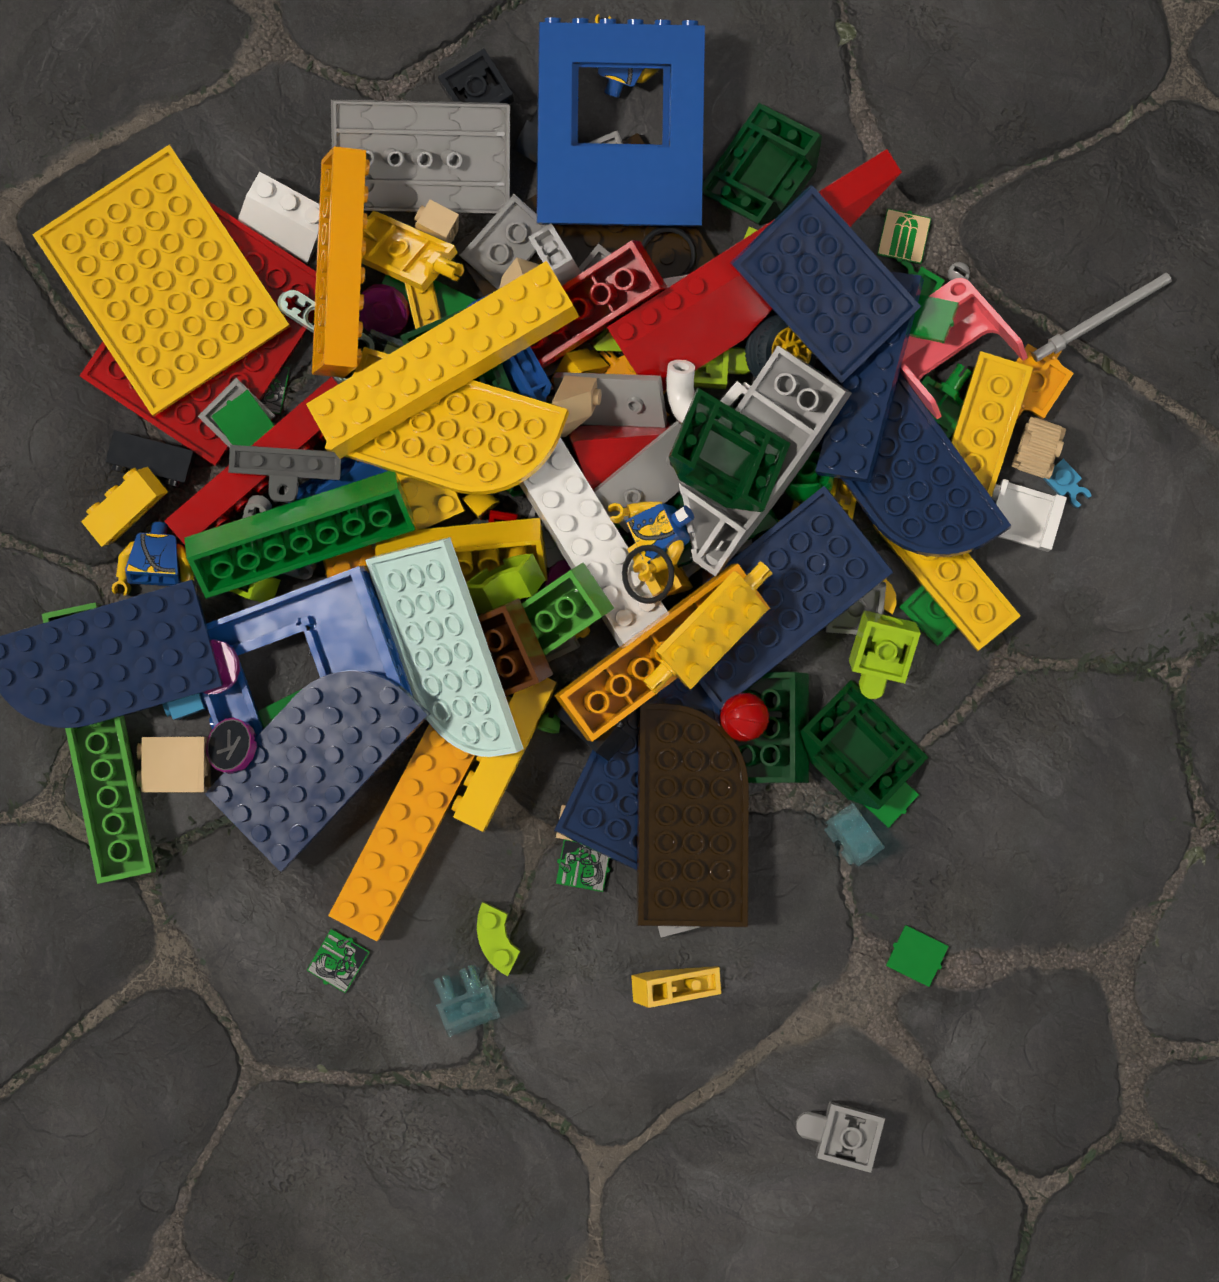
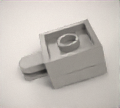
[796,1101,885,1173]

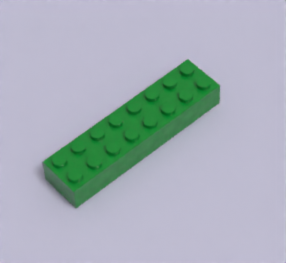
[184,471,415,598]

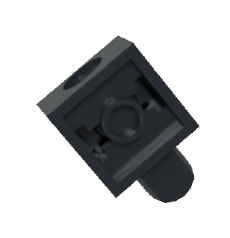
[438,48,514,130]

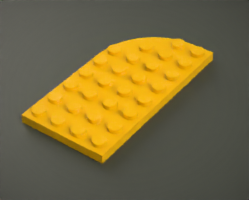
[325,347,569,495]

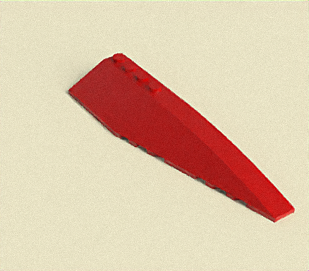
[607,149,902,391]

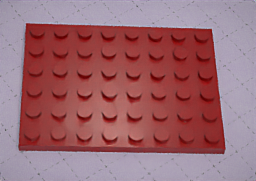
[80,200,316,467]

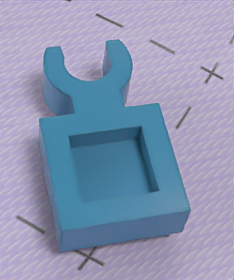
[1043,458,1091,508]

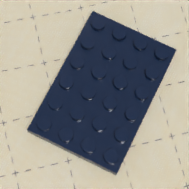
[730,185,921,383]

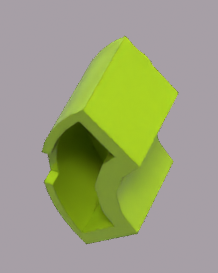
[466,554,546,614]
[477,901,521,976]

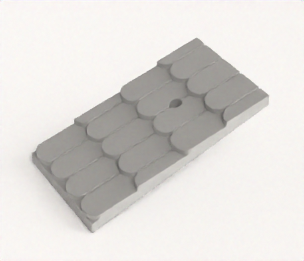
[331,100,510,213]

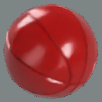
[720,693,769,741]

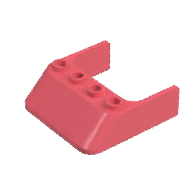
[900,278,1028,419]

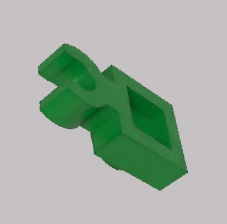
[901,261,945,296]

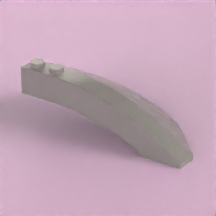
[679,346,852,576]

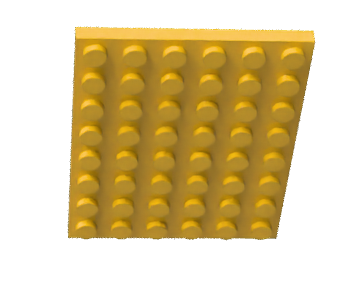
[32,145,290,417]

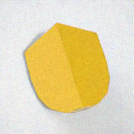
[461,494,500,520]

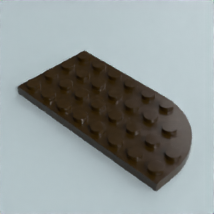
[636,703,749,928]

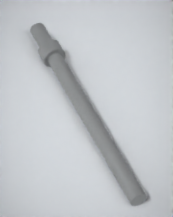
[1032,273,1172,362]

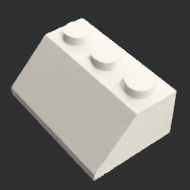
[238,172,319,264]

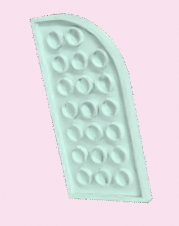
[365,537,524,757]

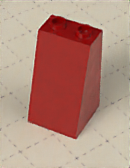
[568,423,670,490]

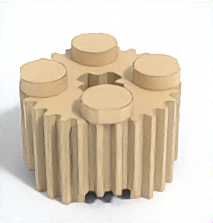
[1012,417,1066,479]

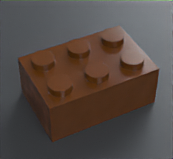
[478,598,553,696]

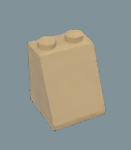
[137,737,211,793]

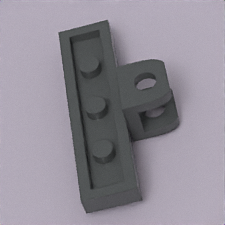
[228,445,342,503]

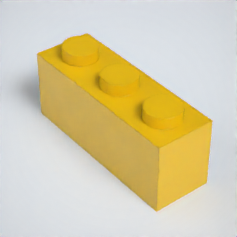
[81,467,168,547]

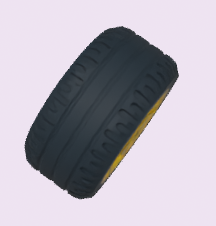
[745,314,817,378]

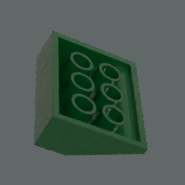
[721,672,809,783]

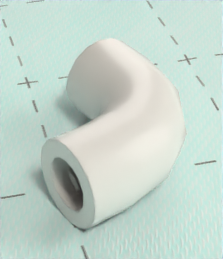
[666,360,695,425]

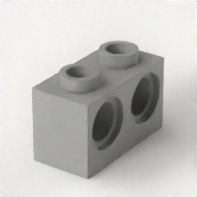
[528,223,581,286]

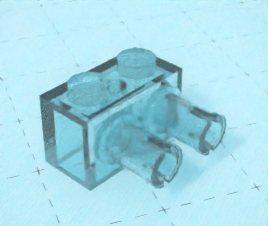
[824,803,885,867]
[433,965,500,1037]

